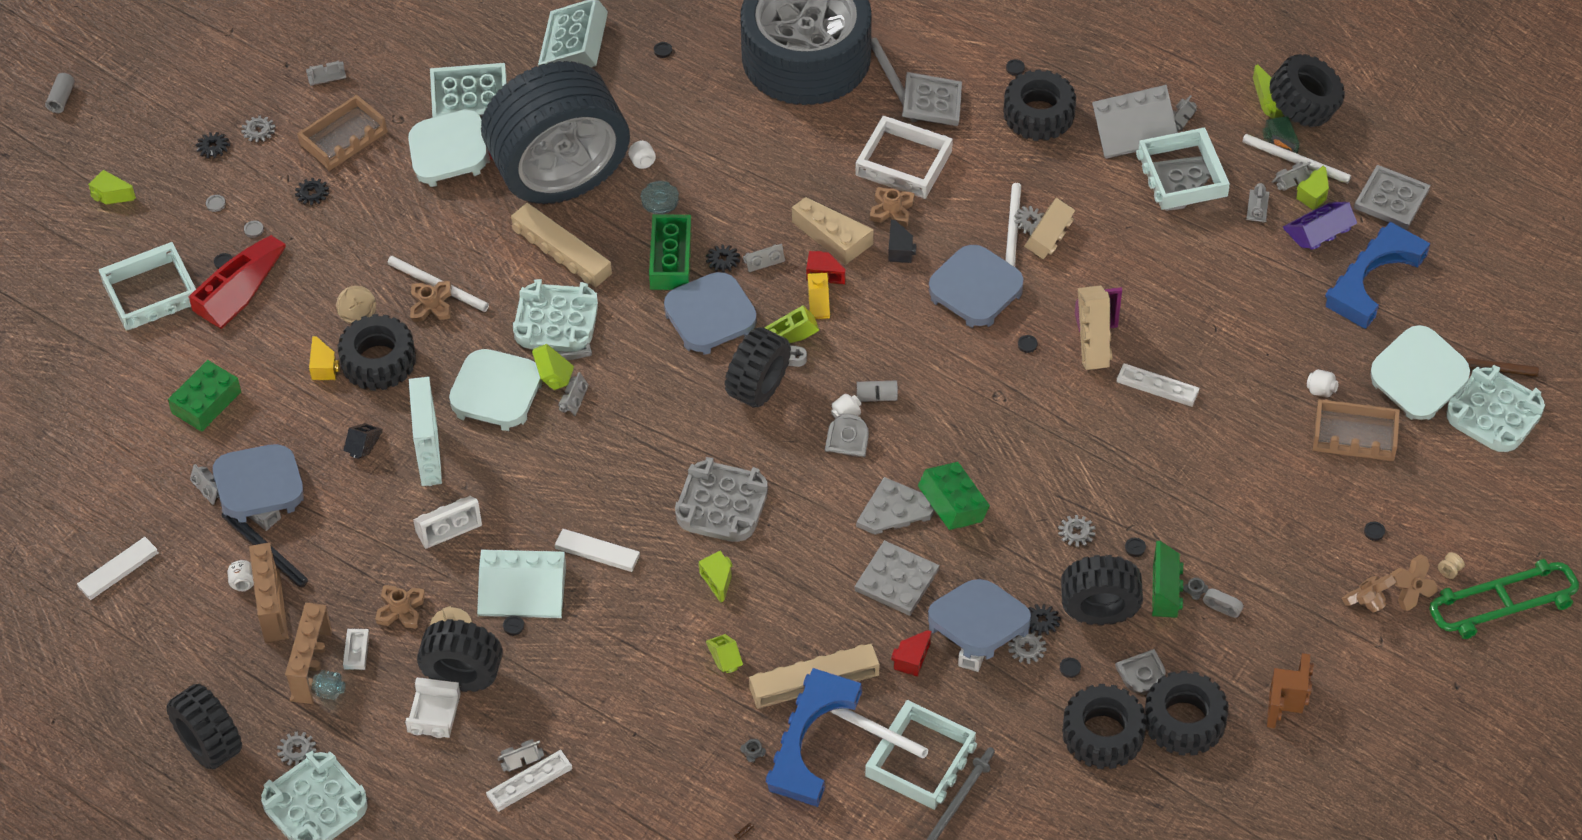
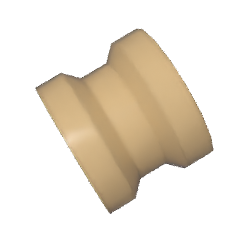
[1438,552,1465,579]

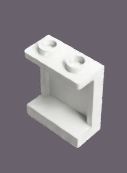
[405,677,460,738]

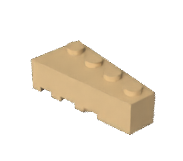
[792,197,873,265]
[1078,285,1112,370]

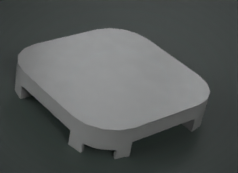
[675,457,768,542]

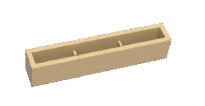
[511,203,612,288]
[749,644,879,709]

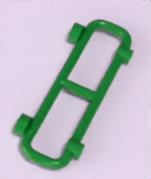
[1429,559,1579,639]

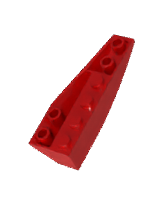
[189,235,286,329]

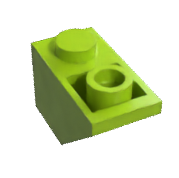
[1296,166,1329,210]

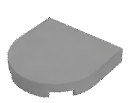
[825,414,869,457]
[1115,649,1166,695]

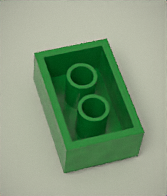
[168,360,241,432]
[918,462,990,530]

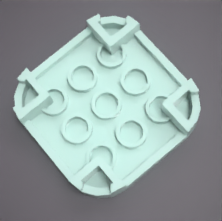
[408,110,490,187]
[513,279,598,352]
[1370,325,1470,420]
[449,349,542,431]
[1446,365,1545,452]
[261,751,367,840]

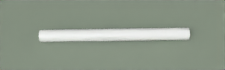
[1242,134,1351,184]
[1006,183,1021,267]
[387,256,489,312]
[829,709,928,758]

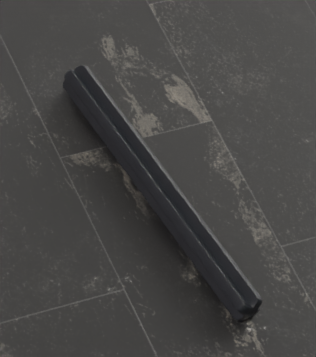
[221,513,308,588]

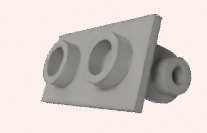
[306,60,346,86]
[1173,95,1197,132]
[1272,162,1312,191]
[1246,183,1269,222]
[743,244,785,272]
[558,372,588,416]
[190,464,219,505]
[498,739,544,772]

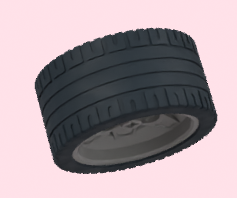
[740,0,872,105]
[481,61,630,204]

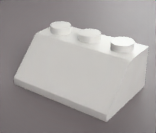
[413,496,482,549]

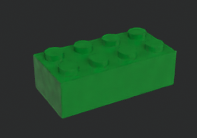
[649,214,692,290]

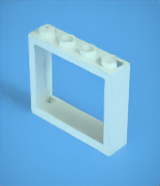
[1136,128,1230,210]
[99,242,196,331]
[409,377,442,486]
[865,700,977,810]

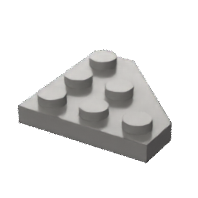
[1153,156,1211,211]
[856,477,935,534]

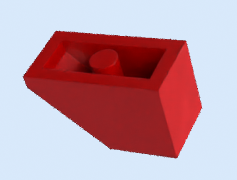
[806,251,846,285]
[891,630,932,677]

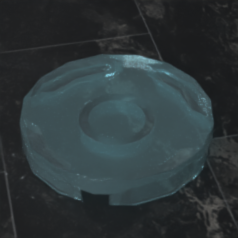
[641,181,679,214]

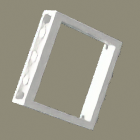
[855,116,953,199]

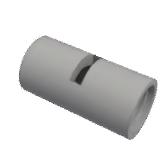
[45,73,75,113]
[857,380,898,402]

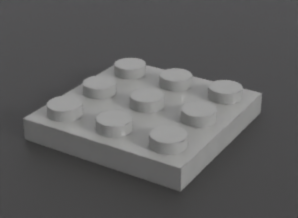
[902,72,962,126]
[1354,165,1431,230]
[855,540,939,616]

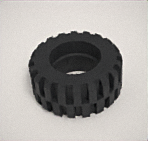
[1269,54,1345,127]
[1003,69,1076,141]
[338,314,416,391]
[725,327,791,408]
[1061,555,1143,626]
[417,619,503,692]
[1144,671,1229,756]
[166,684,242,769]
[1062,684,1147,769]

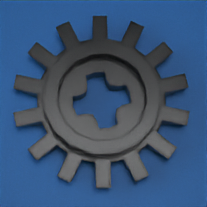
[196,132,230,158]
[295,178,329,205]
[706,244,740,273]
[1028,604,1061,635]

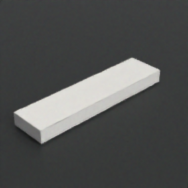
[1117,363,1200,407]
[555,529,640,572]
[77,537,158,600]
[486,750,572,812]

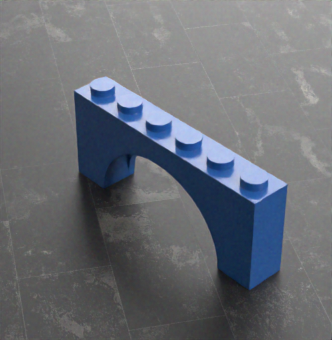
[1325,222,1430,329]
[766,668,862,807]

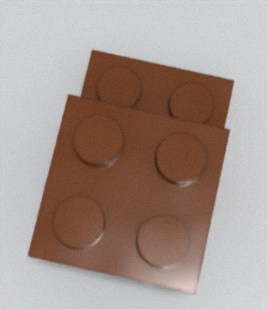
[1267,653,1314,728]

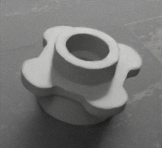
[1183,578,1208,600]
[740,739,766,762]

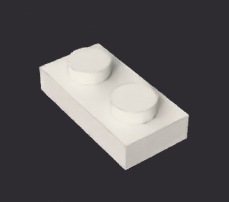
[343,629,369,670]

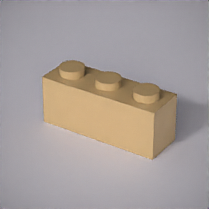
[1024,198,1075,259]

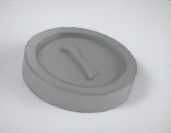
[206,195,226,212]
[244,221,264,238]

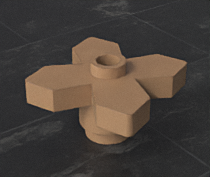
[870,187,914,227]
[410,281,452,322]
[1390,554,1438,611]
[1341,575,1396,613]
[375,585,425,629]

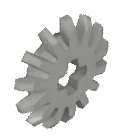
[241,116,275,143]
[1014,206,1044,236]
[1058,515,1095,547]
[1008,632,1046,664]
[277,732,316,766]

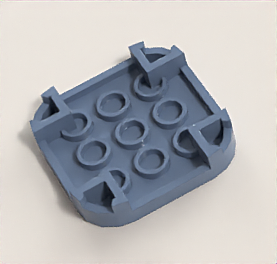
[929,245,1023,328]
[664,272,757,355]
[213,444,304,522]
[928,579,1031,660]

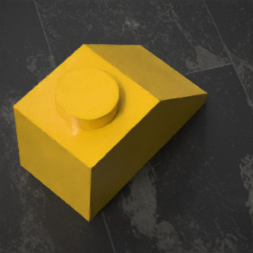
[808,273,830,319]
[309,336,340,380]

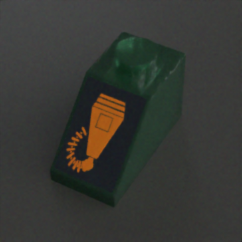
[1263,116,1300,154]

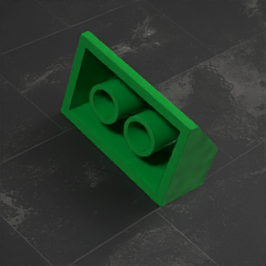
[1152,541,1184,618]

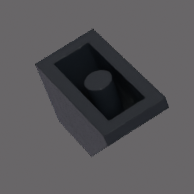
[888,219,916,263]
[343,423,383,459]

